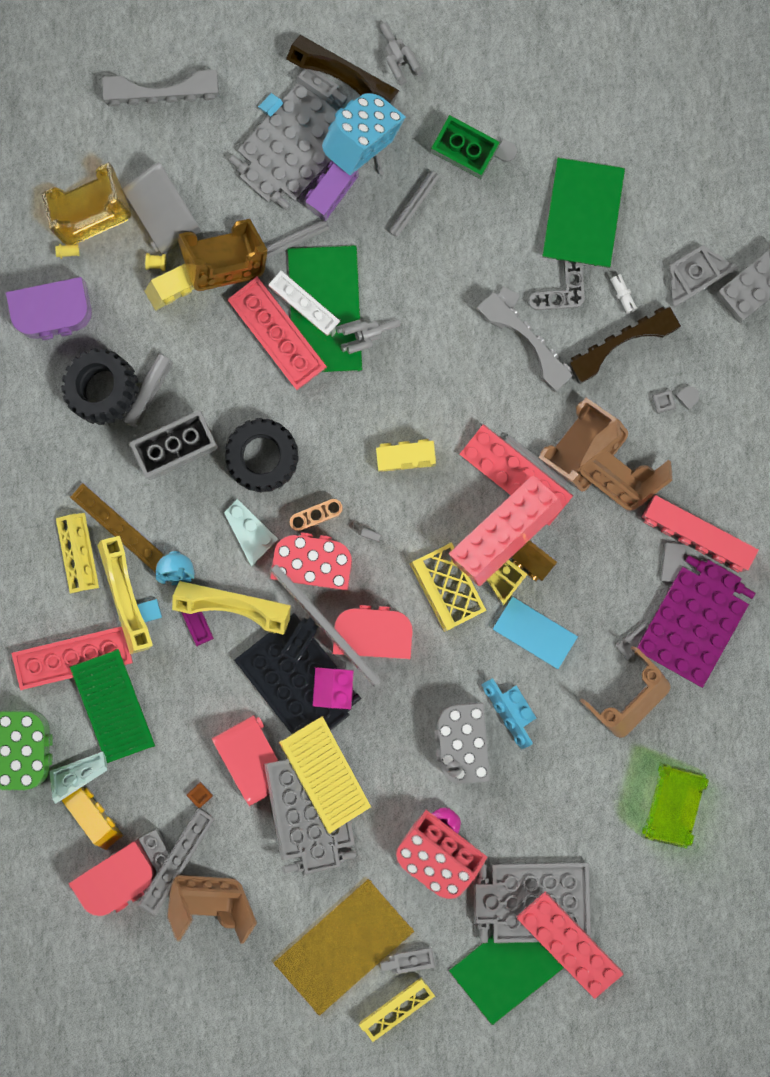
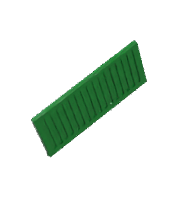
[70,649,155,763]

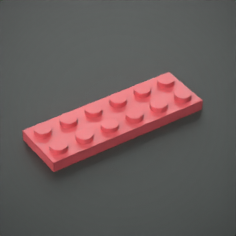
[227,276,327,390]
[459,424,574,526]
[12,626,133,690]
[517,891,624,999]

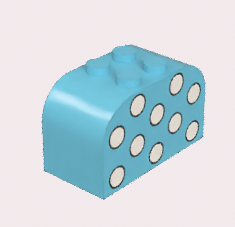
[322,93,406,175]

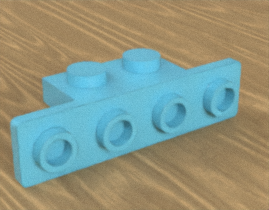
[482,678,536,749]

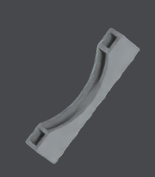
[102,70,219,106]
[476,292,573,392]

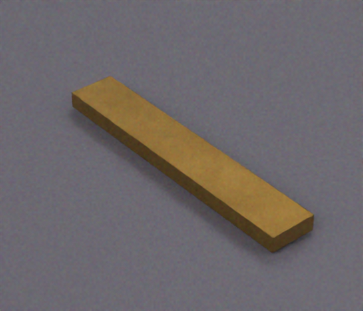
[70,483,165,573]

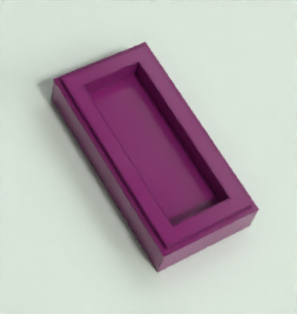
[181,612,214,647]

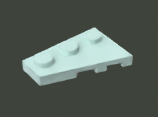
[224,499,279,567]
[50,752,107,804]

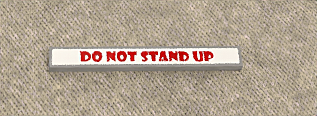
[270,565,380,687]

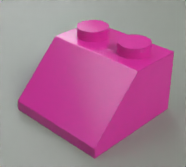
[313,668,354,709]

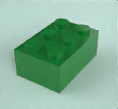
[431,115,500,180]

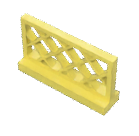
[410,542,487,632]

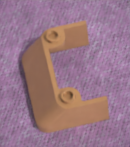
[580,419,672,510]
[579,646,671,738]
[167,875,257,944]

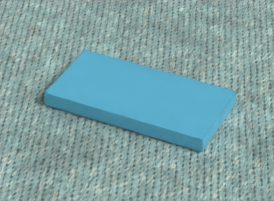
[493,597,578,669]

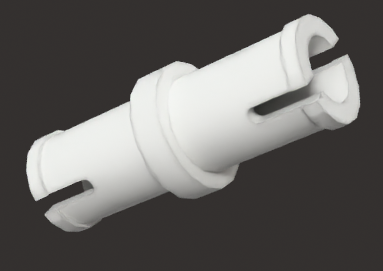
[610,274,638,314]

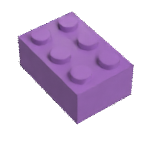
[305,161,359,221]

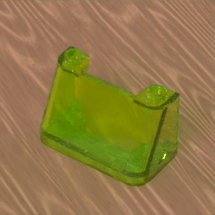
[641,762,709,849]

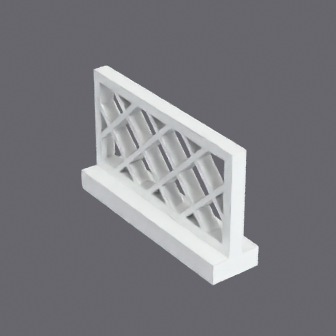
[268,271,340,337]

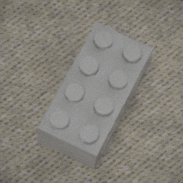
[716,250,770,323]

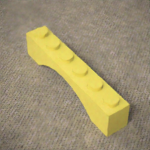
[98,536,153,654]
[172,581,291,635]

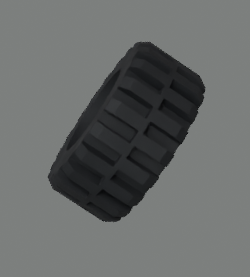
[61,348,139,425]
[224,418,299,493]

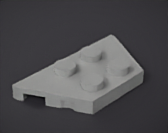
[669,245,738,307]

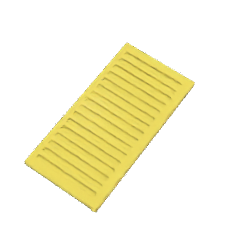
[279,716,371,834]

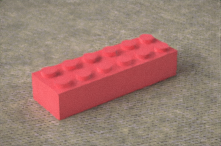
[449,475,563,587]
[641,495,759,573]

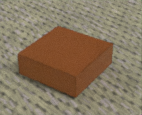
[187,782,214,809]

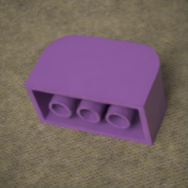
[6,277,92,340]

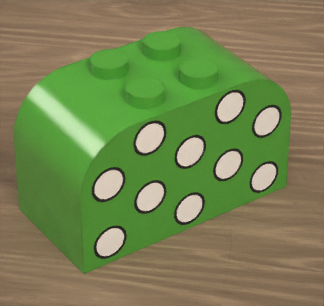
[0,711,53,790]

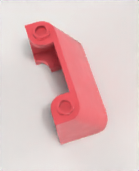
[212,715,279,806]

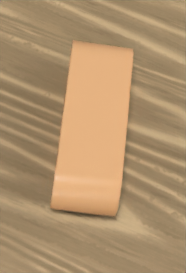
[290,499,343,531]

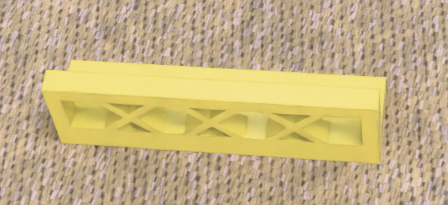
[56,513,99,594]
[359,977,435,1042]

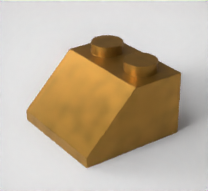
[511,540,557,582]

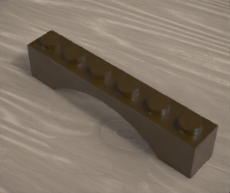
[286,34,400,106]
[569,306,681,384]

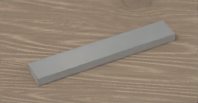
[137,809,214,917]

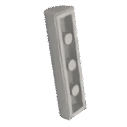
[122,354,173,428]

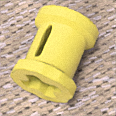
[145,253,166,271]

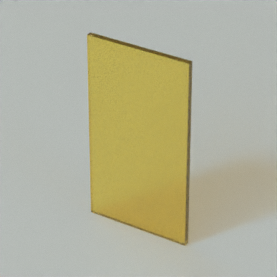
[274,879,414,1016]

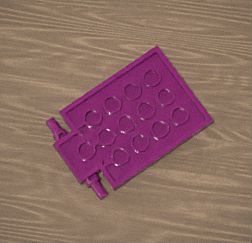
[636,555,756,688]

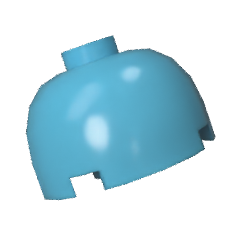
[156,551,194,585]

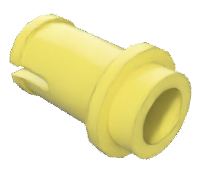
[55,244,79,259]

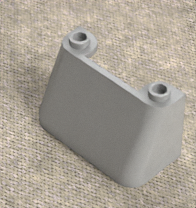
[121,162,201,254]

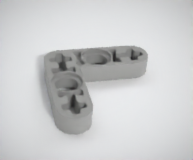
[529,261,584,311]

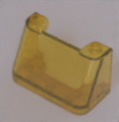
[42,162,131,245]

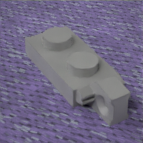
[296,69,347,108]
[380,947,435,974]

